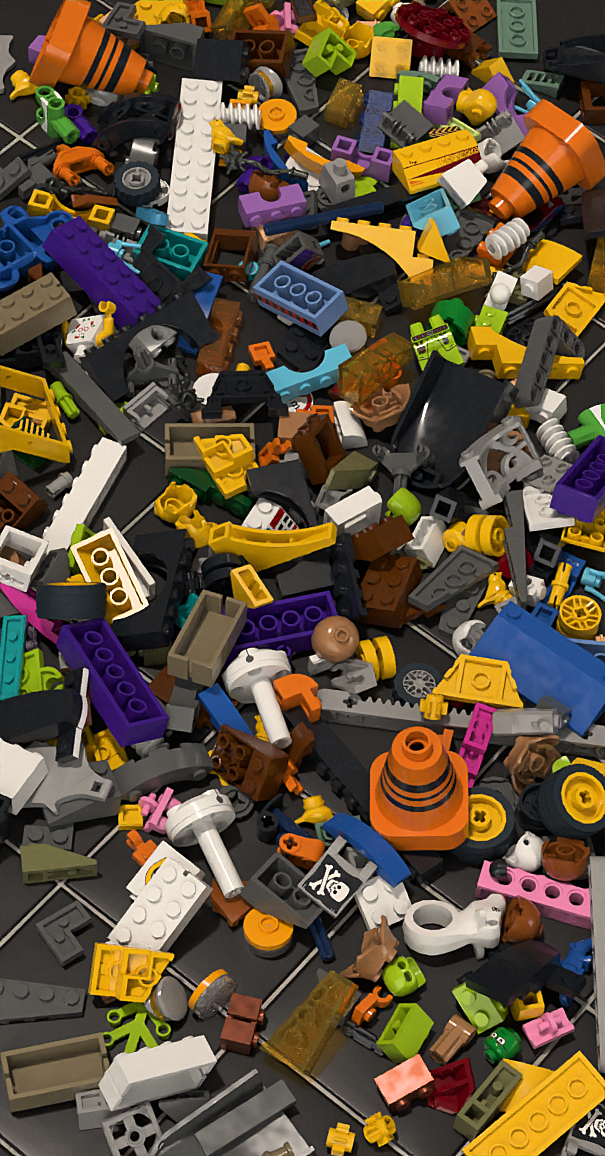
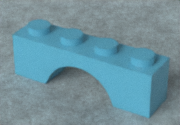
[266,343,357,403]

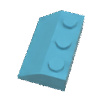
[405,187,461,236]

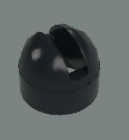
[489,859,507,879]

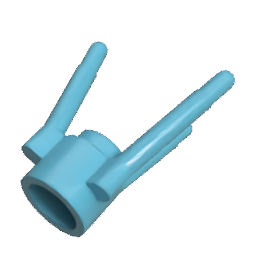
[514,79,540,114]
[108,239,142,274]
[581,567,605,602]

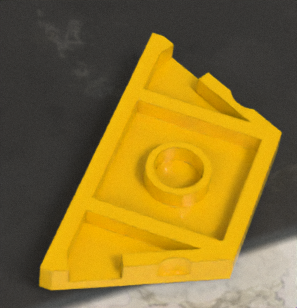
[544,282,605,337]
[432,654,523,709]

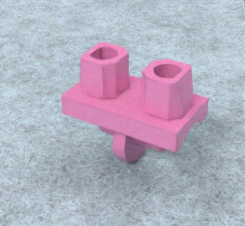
[269,2,300,39]
[138,787,181,835]
[522,1008,575,1049]

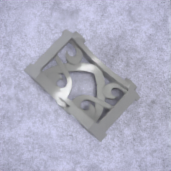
[459,415,543,510]

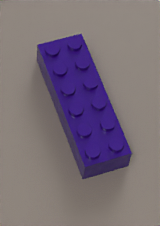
[42,216,161,328]
[549,435,605,523]
[222,590,338,667]
[56,617,169,747]

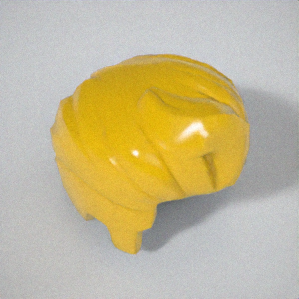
[156,2,190,25]
[341,22,375,59]
[154,482,197,523]
[175,510,218,548]

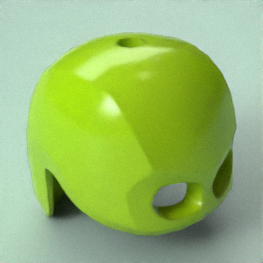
[385,487,422,527]
[382,956,426,997]

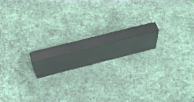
[194,1079,296,1156]

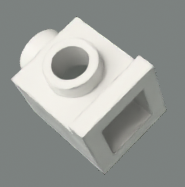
[508,575,547,607]

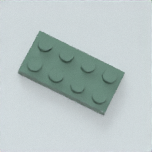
[496,0,538,60]

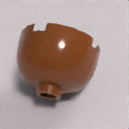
[248,170,289,202]
[541,837,590,882]
[499,895,543,945]

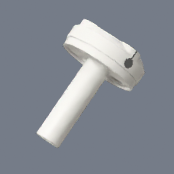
[221,648,292,749]
[164,789,244,898]

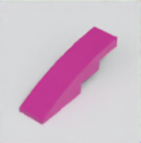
[0,582,64,644]
[458,702,498,788]

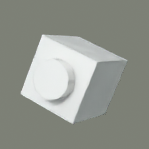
[520,265,553,301]

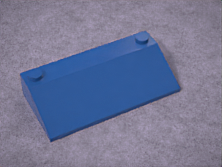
[469,600,605,737]

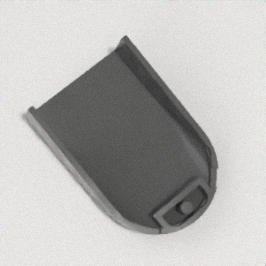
[149,1068,317,1156]

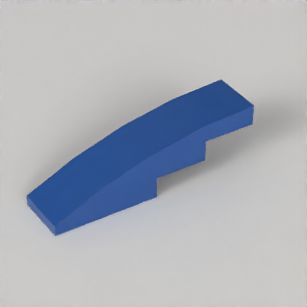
[176,271,223,355]
[197,683,253,736]

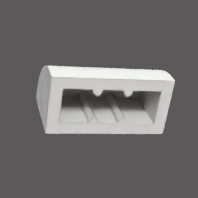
[333,401,368,449]
[404,516,448,568]

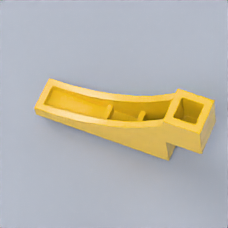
[331,217,434,286]
[466,326,585,379]
[208,521,337,572]

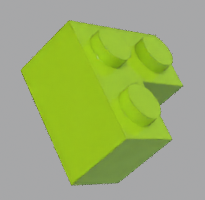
[302,27,357,77]

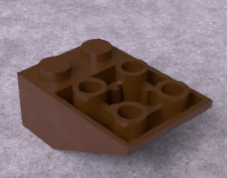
[0,471,49,535]
[330,514,415,561]
[210,724,290,802]

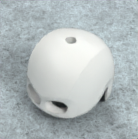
[477,138,509,174]
[452,620,486,656]
[502,831,544,873]

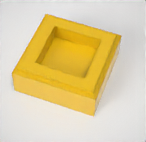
[118,804,143,830]

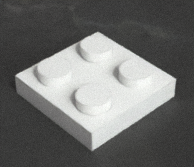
[354,875,412,931]

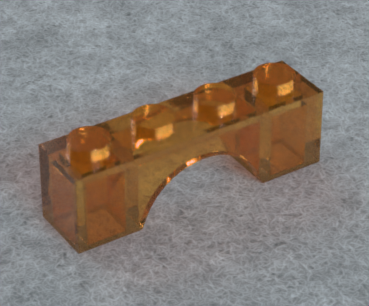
[196,298,243,377]

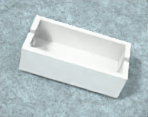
[107,857,213,952]
[98,1035,217,1111]

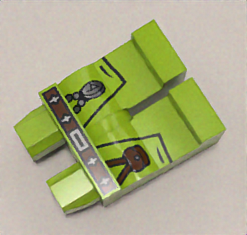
[410,314,464,372]

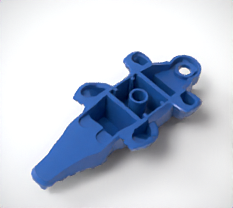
[0,205,74,292]

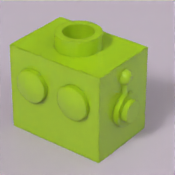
[472,305,508,335]

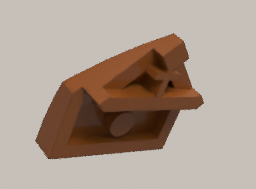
[71,194,119,210]
[210,877,255,927]

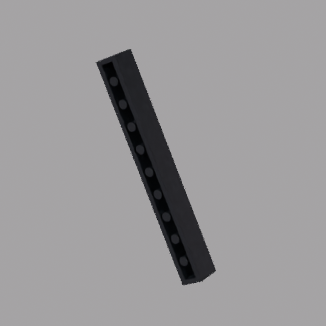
[280,705,443,886]

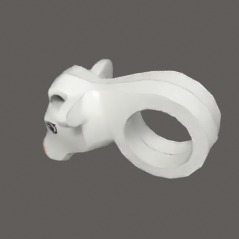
[402,894,506,959]

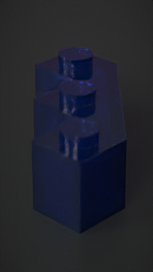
[356,89,394,153]

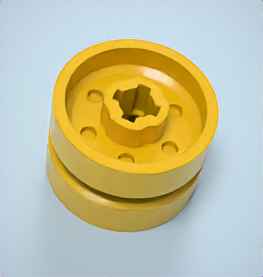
[465,514,509,557]
[556,595,601,640]
[355,636,396,681]

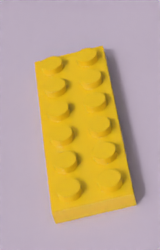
[461,1051,605,1156]

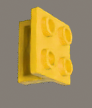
[369,36,413,79]

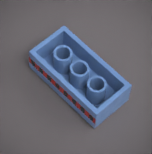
[253,260,349,337]

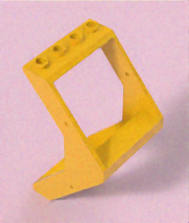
[0,365,73,463]

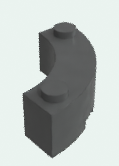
[125,115,168,169]
[164,677,206,733]
[112,743,215,802]

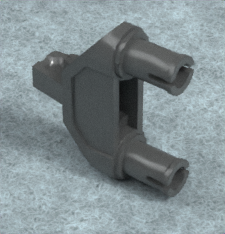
[18,149,83,201]

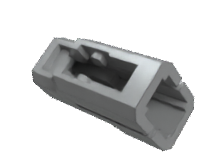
[492,708,562,736]

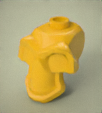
[456,87,498,126]

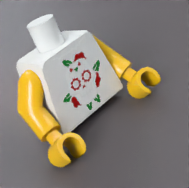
[60,301,116,364]

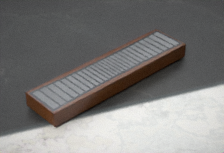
[288,0,317,24]

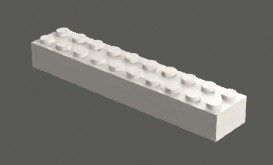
[165,78,223,242]

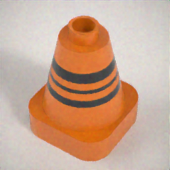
[28,0,153,96]
[488,99,605,221]
[370,726,469,851]

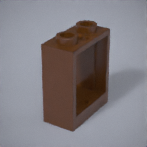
[578,81,605,124]
[203,228,258,283]
[292,413,347,485]

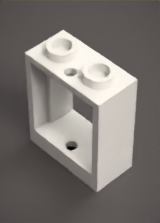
[323,486,382,536]
[0,525,49,592]

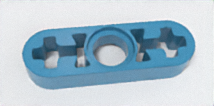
[135,206,169,226]

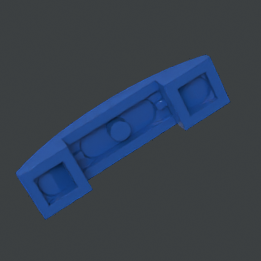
[263,129,309,192]
[532,552,586,627]
[322,812,411,888]

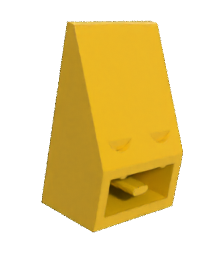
[560,508,605,553]

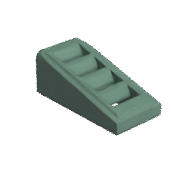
[519,70,565,98]

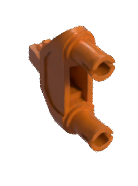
[53,144,115,187]

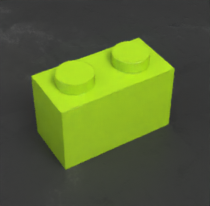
[376,1003,434,1063]

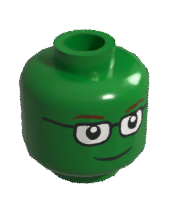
[483,1027,522,1064]

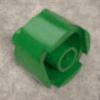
[426,298,475,347]

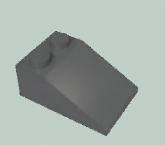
[139,23,205,72]
[41,760,122,827]
[240,851,324,929]

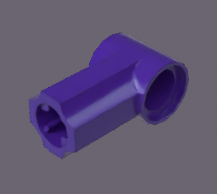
[65,104,98,145]
[236,156,273,194]

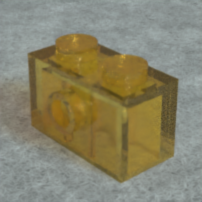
[324,78,364,128]
[334,296,383,338]

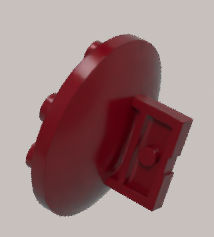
[395,1,472,63]

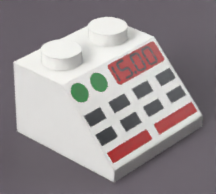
[241,498,299,530]

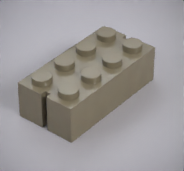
[0,272,77,356]
[164,423,256,475]
[167,589,247,688]
[0,1032,110,1113]

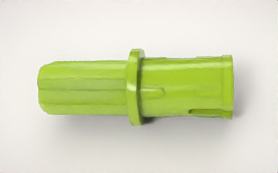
[50,381,79,419]

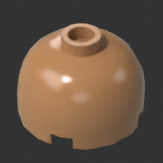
[311,615,360,663]

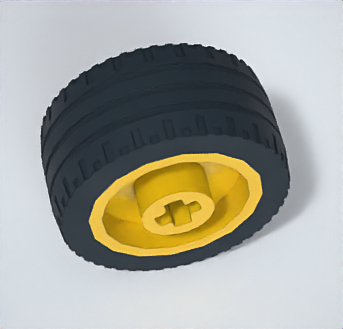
[36,582,107,620]
[536,764,605,840]
[450,787,516,865]

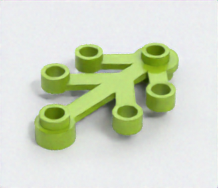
[103,1002,171,1054]

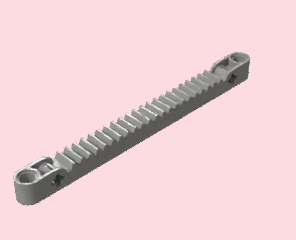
[317,689,605,759]

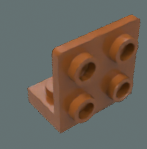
[441,0,496,32]

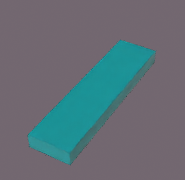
[0,615,28,701]

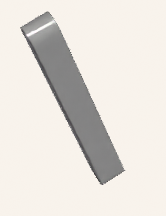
[588,856,605,1073]

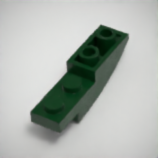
[168,468,253,519]

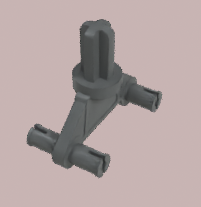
[124,347,179,398]
[372,444,434,495]

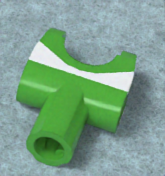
[35,85,80,144]
[567,403,605,450]

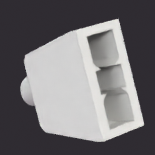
[436,159,489,210]

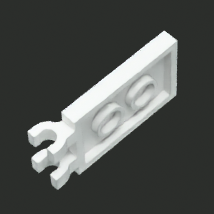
[523,482,575,531]

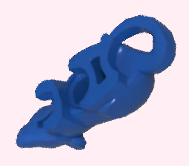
[559,938,593,1007]

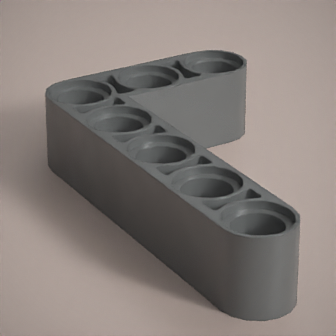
[513,315,585,408]

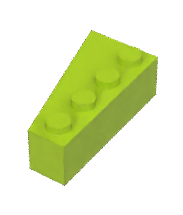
[390,75,424,151]

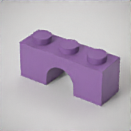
[422,74,469,126]
[330,135,393,183]
[238,183,307,228]

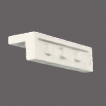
[96,517,156,602]

